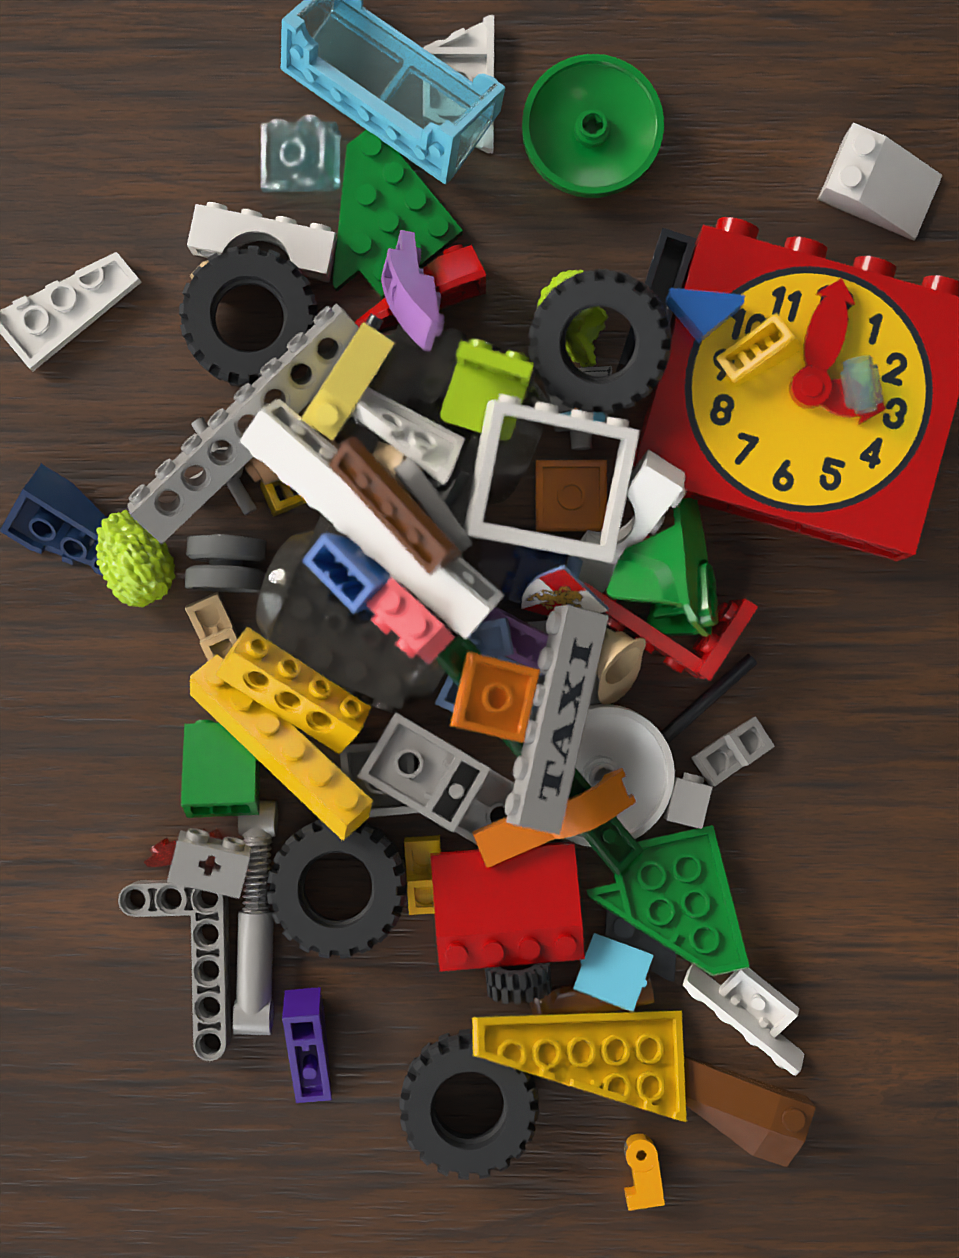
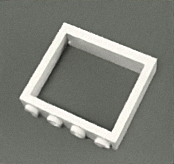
[463,395,639,563]

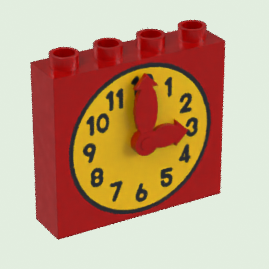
[631,217,959,561]

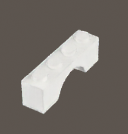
[187,202,337,282]
[566,450,686,593]

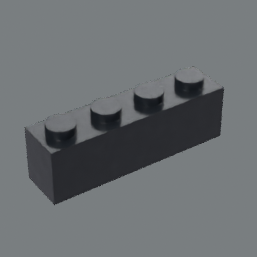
[616,228,697,372]

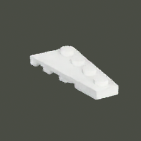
[0,252,141,371]

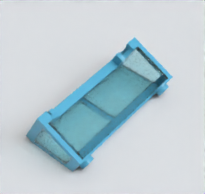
[281,0,505,185]

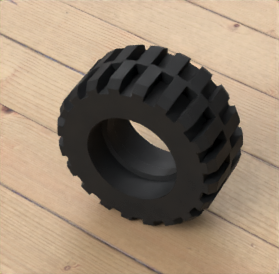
[179,245,318,387]
[528,269,672,414]
[267,819,407,959]
[399,1029,539,1180]

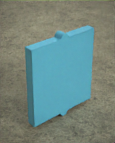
[573,933,654,1012]

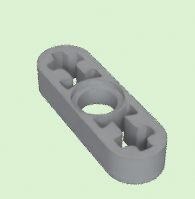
[394,457,472,552]

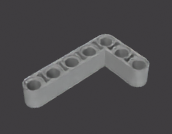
[118,880,231,1061]

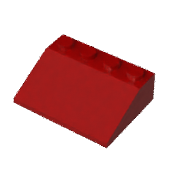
[430,841,585,972]

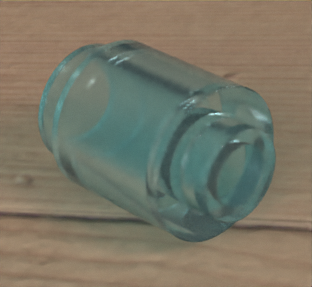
[840,356,884,414]

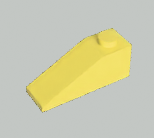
[301,322,394,440]

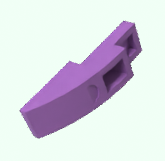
[381,230,444,351]

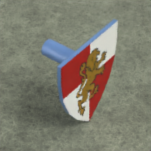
[522,557,609,616]

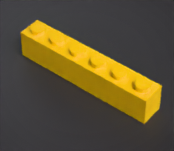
[190,654,373,841]

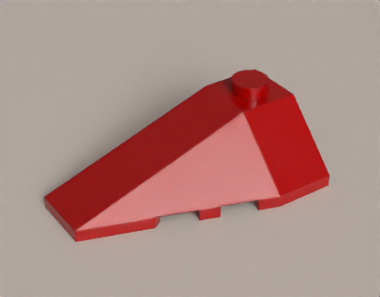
[354,244,486,331]

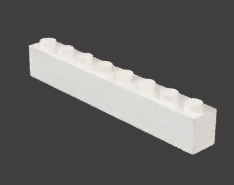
[240,399,504,639]

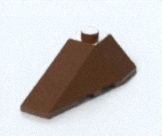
[684,1056,816,1167]

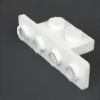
[683,964,804,1076]

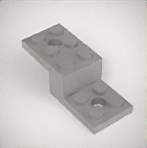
[358,713,515,844]

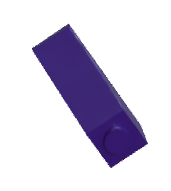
[282,987,332,1103]

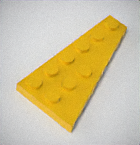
[472,1010,687,1122]

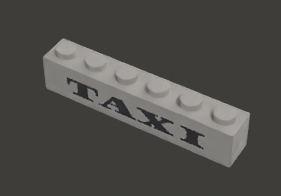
[505,605,609,835]

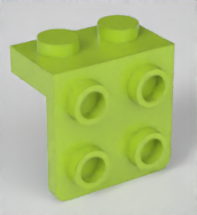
[441,339,533,441]

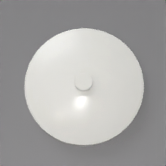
[566,704,675,847]

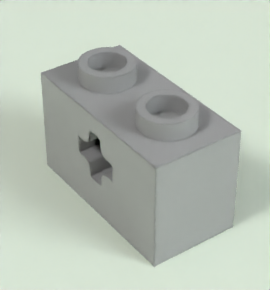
[167,829,251,898]

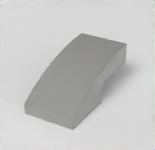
[691,716,775,787]

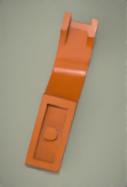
[472,768,636,868]

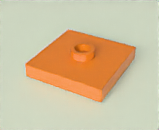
[535,460,607,532]
[450,652,540,743]

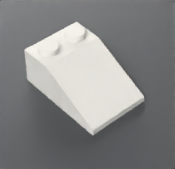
[818,123,942,240]

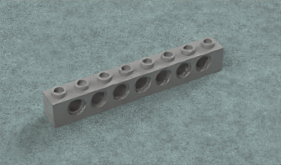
[127,304,359,544]

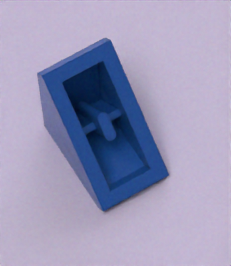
[666,288,745,343]

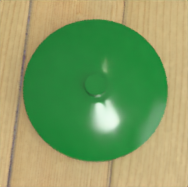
[522,54,664,198]

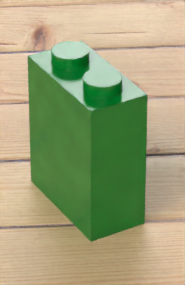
[181,719,260,818]

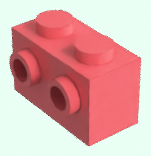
[366,578,454,665]

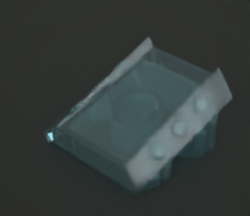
[261,115,342,192]

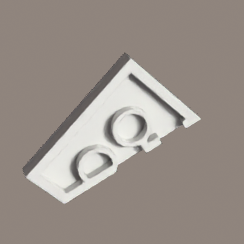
[352,387,465,485]

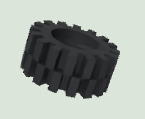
[485,962,552,1004]

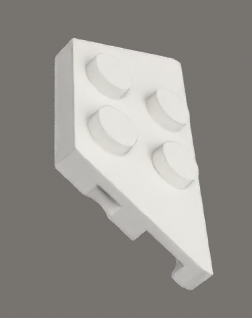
[423,15,494,153]

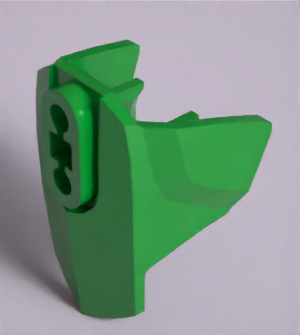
[607,498,718,637]

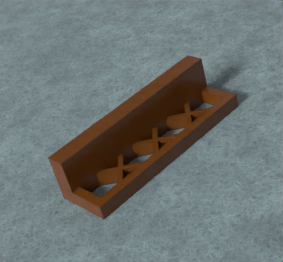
[329,437,462,576]

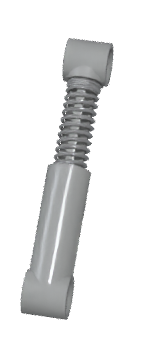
[233,800,278,1035]

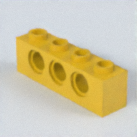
[215,627,371,754]

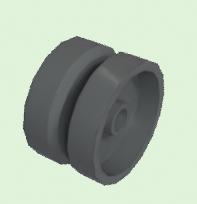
[185,534,267,593]

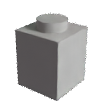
[663,772,712,829]

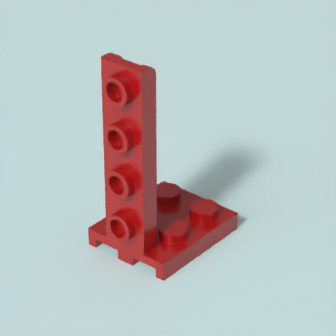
[582,582,758,681]

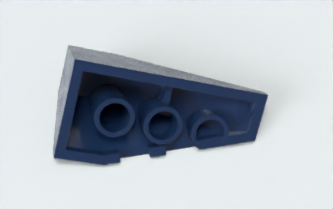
[0,463,107,576]

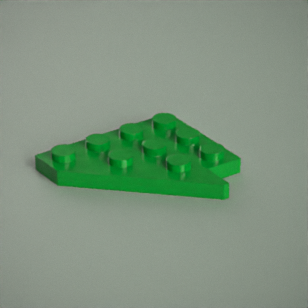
[332,130,463,299]
[587,825,750,976]

